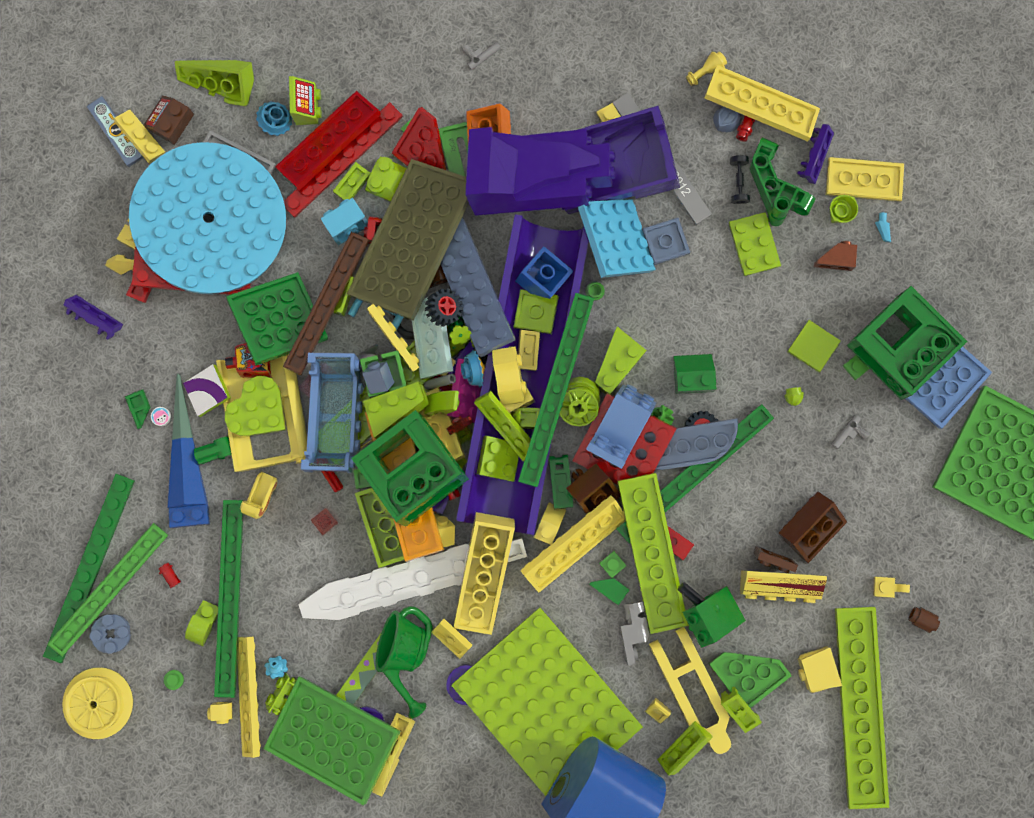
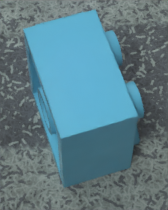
[321,198,368,246]

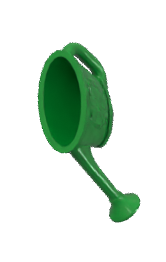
[375,606,433,719]

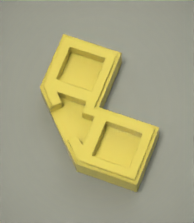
[105,255,134,275]

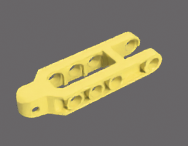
[649,627,731,754]

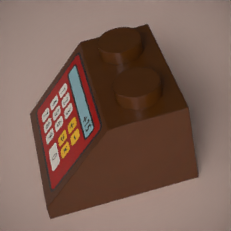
[143,95,194,145]

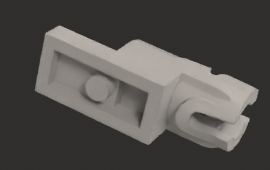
[619,601,649,665]

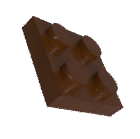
[753,546,798,573]

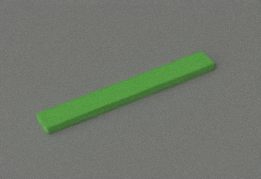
[47,523,168,657]

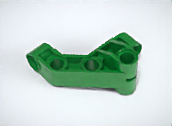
[750,137,816,226]

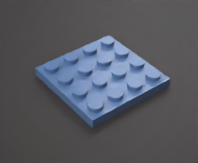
[905,347,992,429]

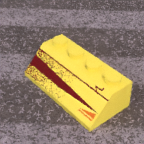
[740,570,827,603]

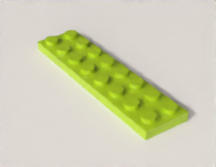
[617,473,689,634]

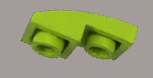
[424,391,459,416]

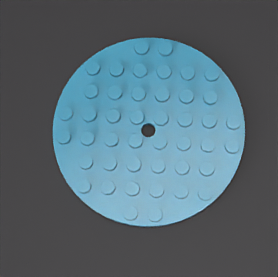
[129,142,286,294]

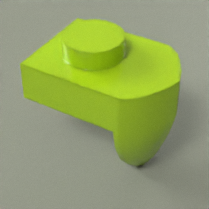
[513,407,540,429]

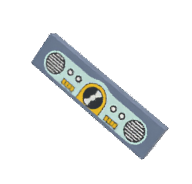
[87,96,144,167]

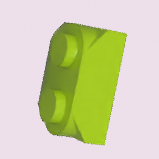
[365,157,407,202]

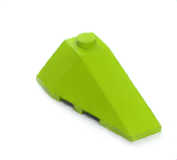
[174,60,254,106]

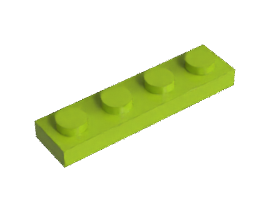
[474,391,531,461]

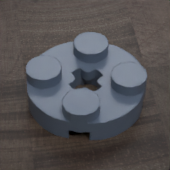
[89,614,131,654]

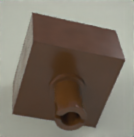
[566,464,621,514]

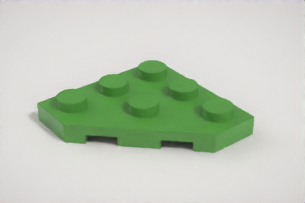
[708,652,792,708]

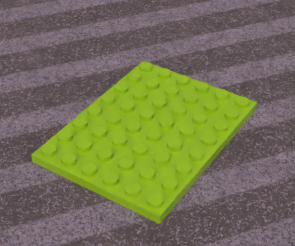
[451,607,643,796]

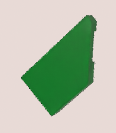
[125,389,151,429]
[589,578,629,606]

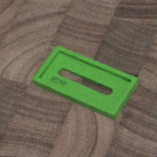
[439,122,468,176]

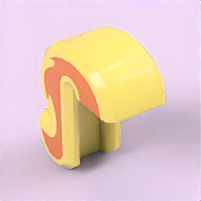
[240,472,278,519]

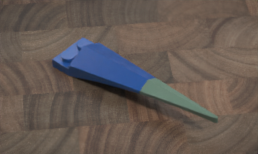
[167,374,210,528]

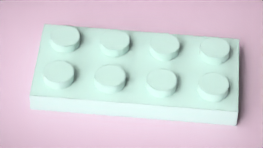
[412,297,453,379]

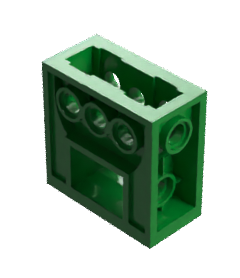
[846,286,968,400]
[351,410,469,527]

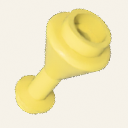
[686,52,727,86]

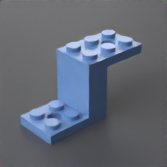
[586,384,656,469]

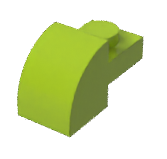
[185,600,218,646]

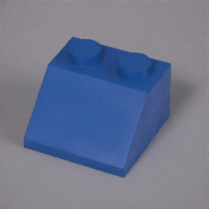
[515,246,573,299]

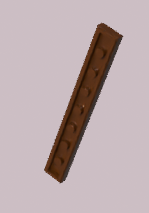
[283,231,369,376]

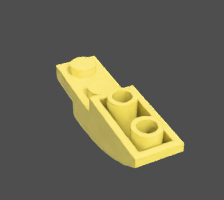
[372,713,415,797]

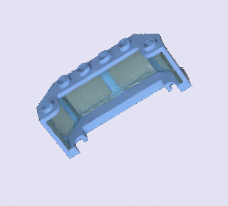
[301,353,363,473]

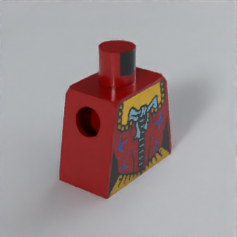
[225,343,272,378]

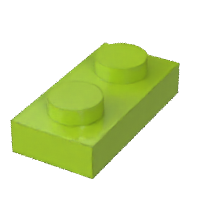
[333,162,371,201]

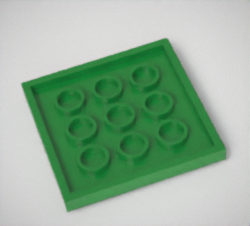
[226,272,328,366]

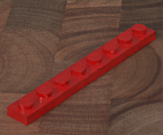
[284,102,403,218]

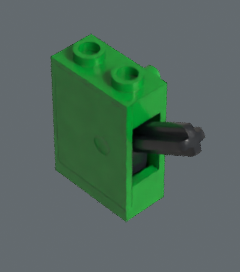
[678,582,746,648]

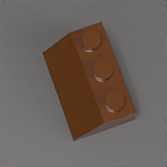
[778,491,847,563]

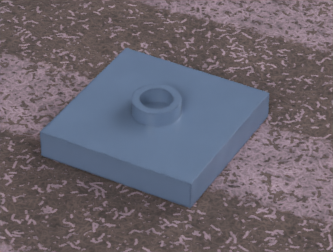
[642,218,690,265]

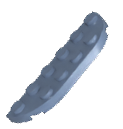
[636,418,738,470]

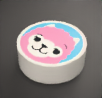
[151,407,171,426]

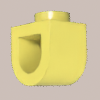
[207,702,232,724]

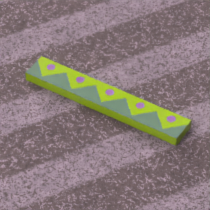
[336,634,381,705]

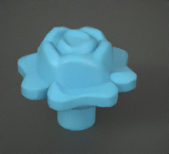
[265,656,288,679]

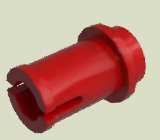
[159,563,181,589]

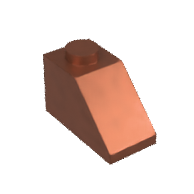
[814,241,857,271]

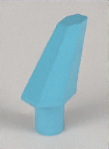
[875,212,891,243]

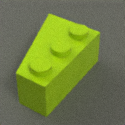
[595,327,647,394]
[363,382,429,439]

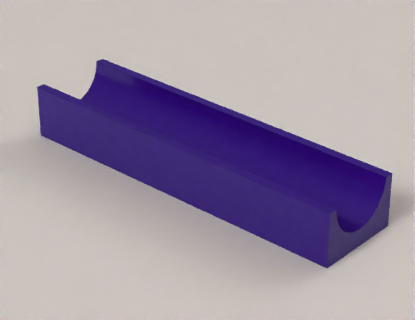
[456,214,589,536]

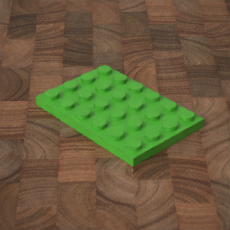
[263,677,401,805]

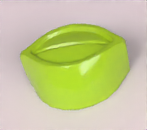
[829,195,858,223]

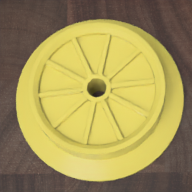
[62,668,133,739]

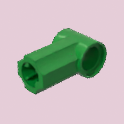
[194,436,232,465]

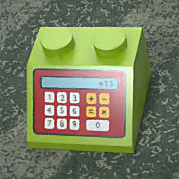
[289,76,322,125]

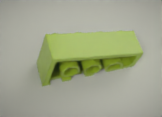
[355,488,404,568]

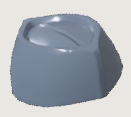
[713,106,741,132]

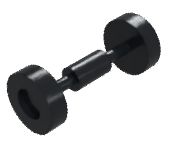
[730,155,750,204]

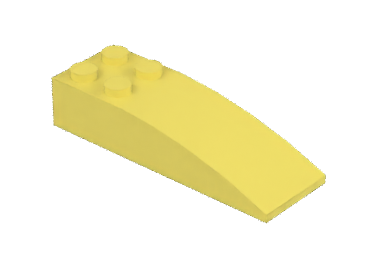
[454,512,515,635]

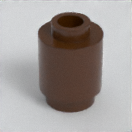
[908,607,940,633]

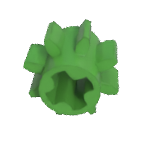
[651,405,674,425]

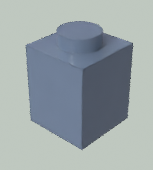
[362,361,395,394]

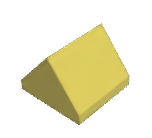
[645,698,671,724]

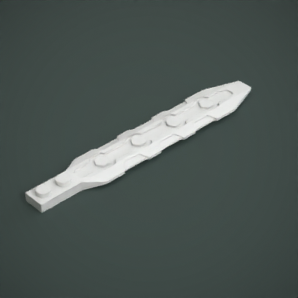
[298,537,527,620]

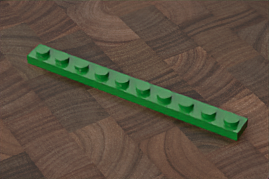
[518,293,594,487]
[616,404,774,544]
[43,474,135,663]
[214,500,243,698]

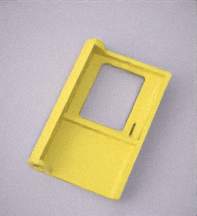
[216,354,307,472]

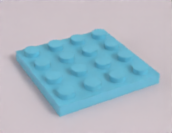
[578,199,656,278]

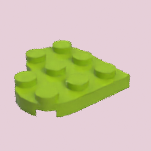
[225,376,286,436]

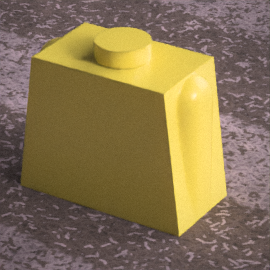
[798,646,842,693]

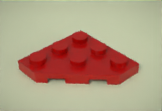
[392,107,446,170]

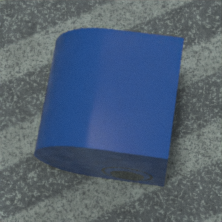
[541,737,666,818]

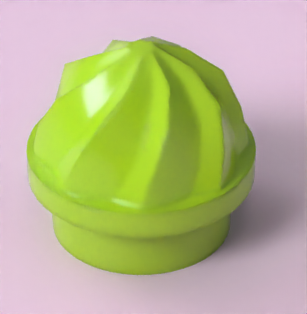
[784,387,804,406]

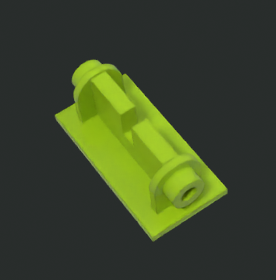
[265,672,297,715]

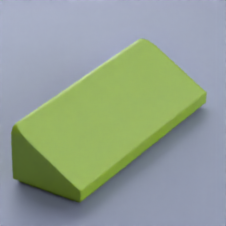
[657,721,713,776]

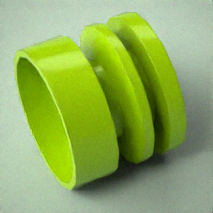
[560,377,600,427]

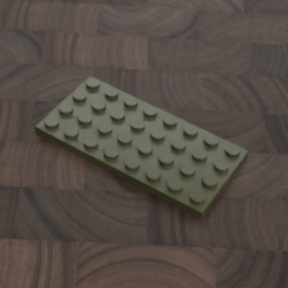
[347,159,469,321]

